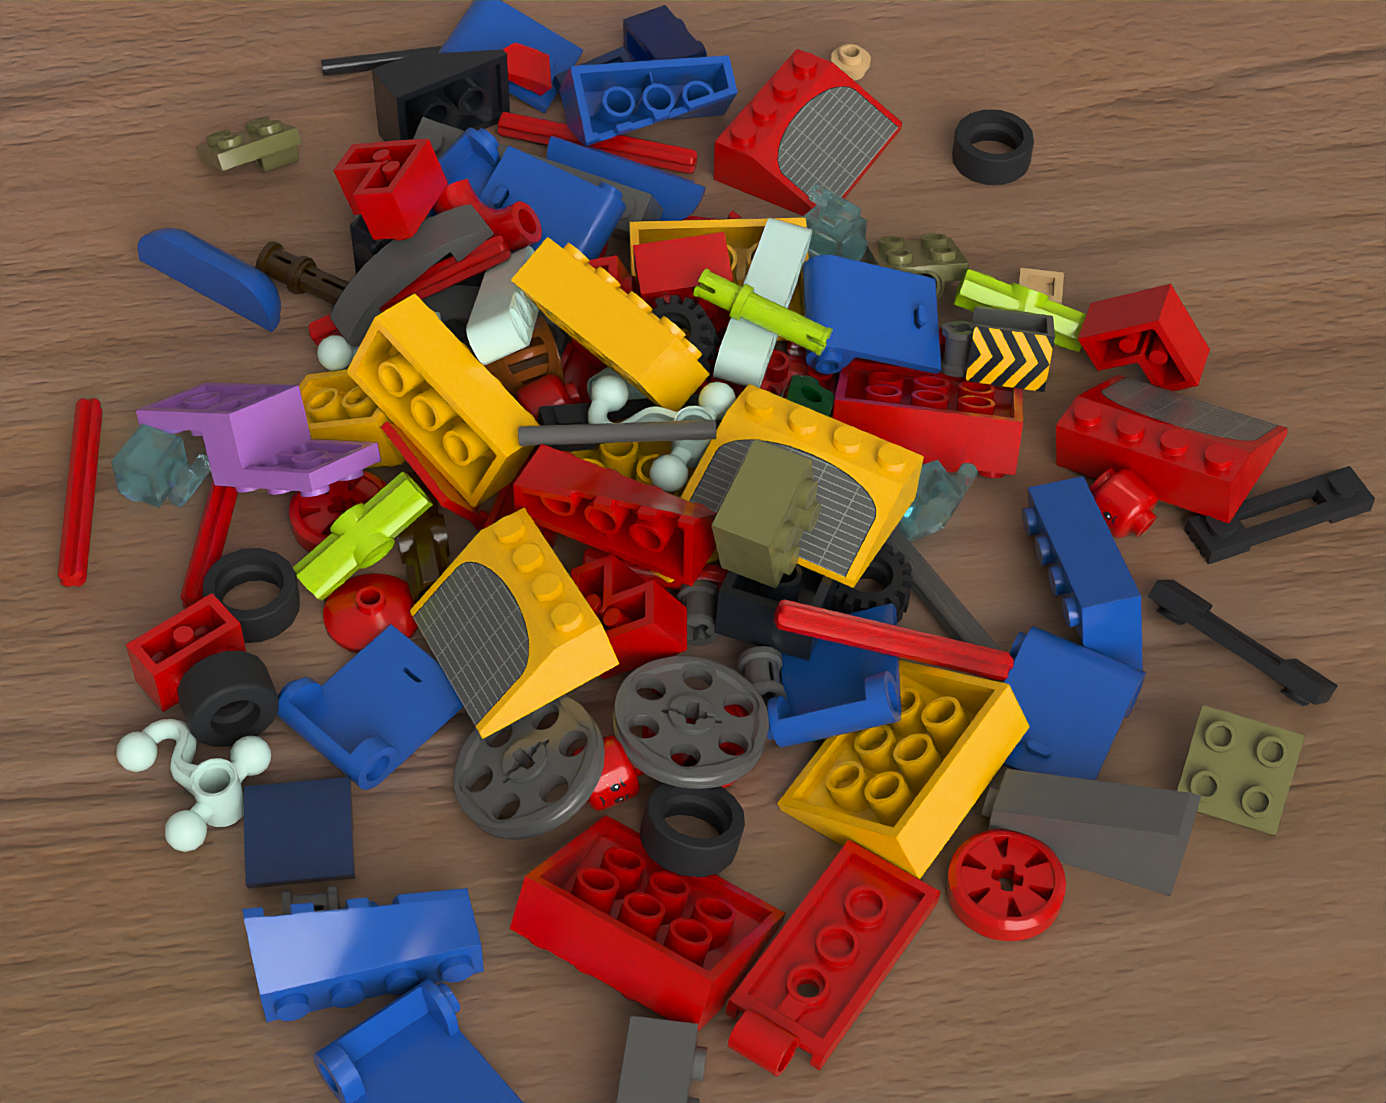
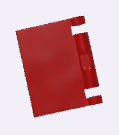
[381,421,489,530]

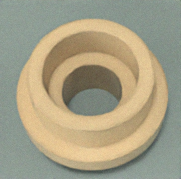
[830,44,871,81]

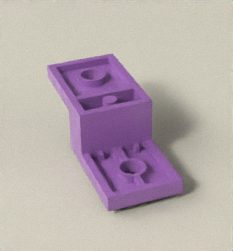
[136,382,381,497]

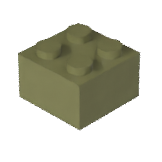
[712,439,821,588]

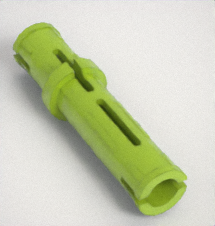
[693,268,833,356]

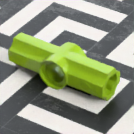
[953,268,1086,352]
[293,471,433,601]

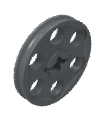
[612,656,769,789]
[454,695,605,840]

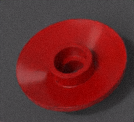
[323,573,418,653]

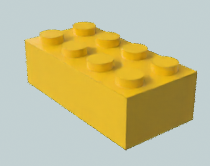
[511,237,710,412]
[346,293,540,508]

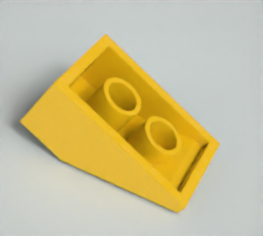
[299,369,406,468]

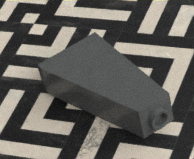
[982,769,1201,896]

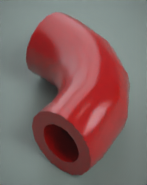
[433,179,542,252]

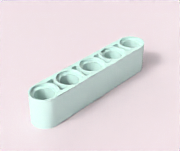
[713,218,812,388]
[466,246,539,365]

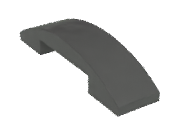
[330,204,494,347]

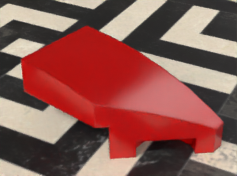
[503,43,552,96]

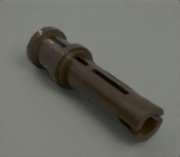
[255,241,349,306]

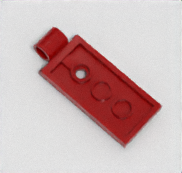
[726,839,940,1077]

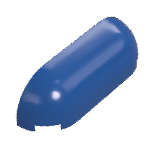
[547,136,706,221]
[138,228,281,332]

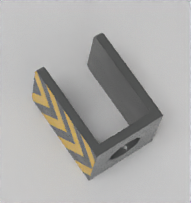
[966,306,1055,392]

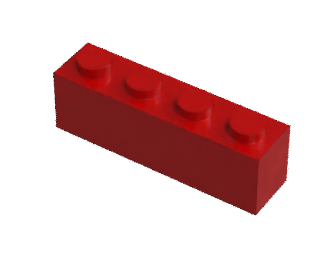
[513,444,717,587]

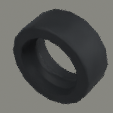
[952,110,1034,185]
[203,548,300,643]
[640,783,745,877]

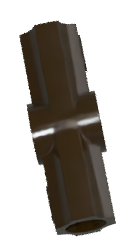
[397,472,450,603]

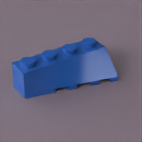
[560,55,738,147]
[1022,476,1143,670]
[242,888,484,1022]

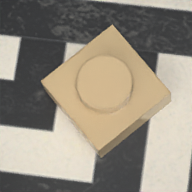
[1018,268,1064,305]

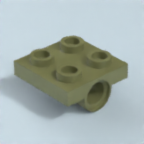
[196,116,302,174]
[866,233,969,301]
[1177,705,1305,836]

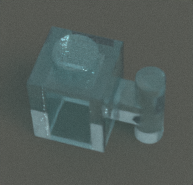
[802,184,868,261]
[111,424,211,508]
[897,459,978,542]

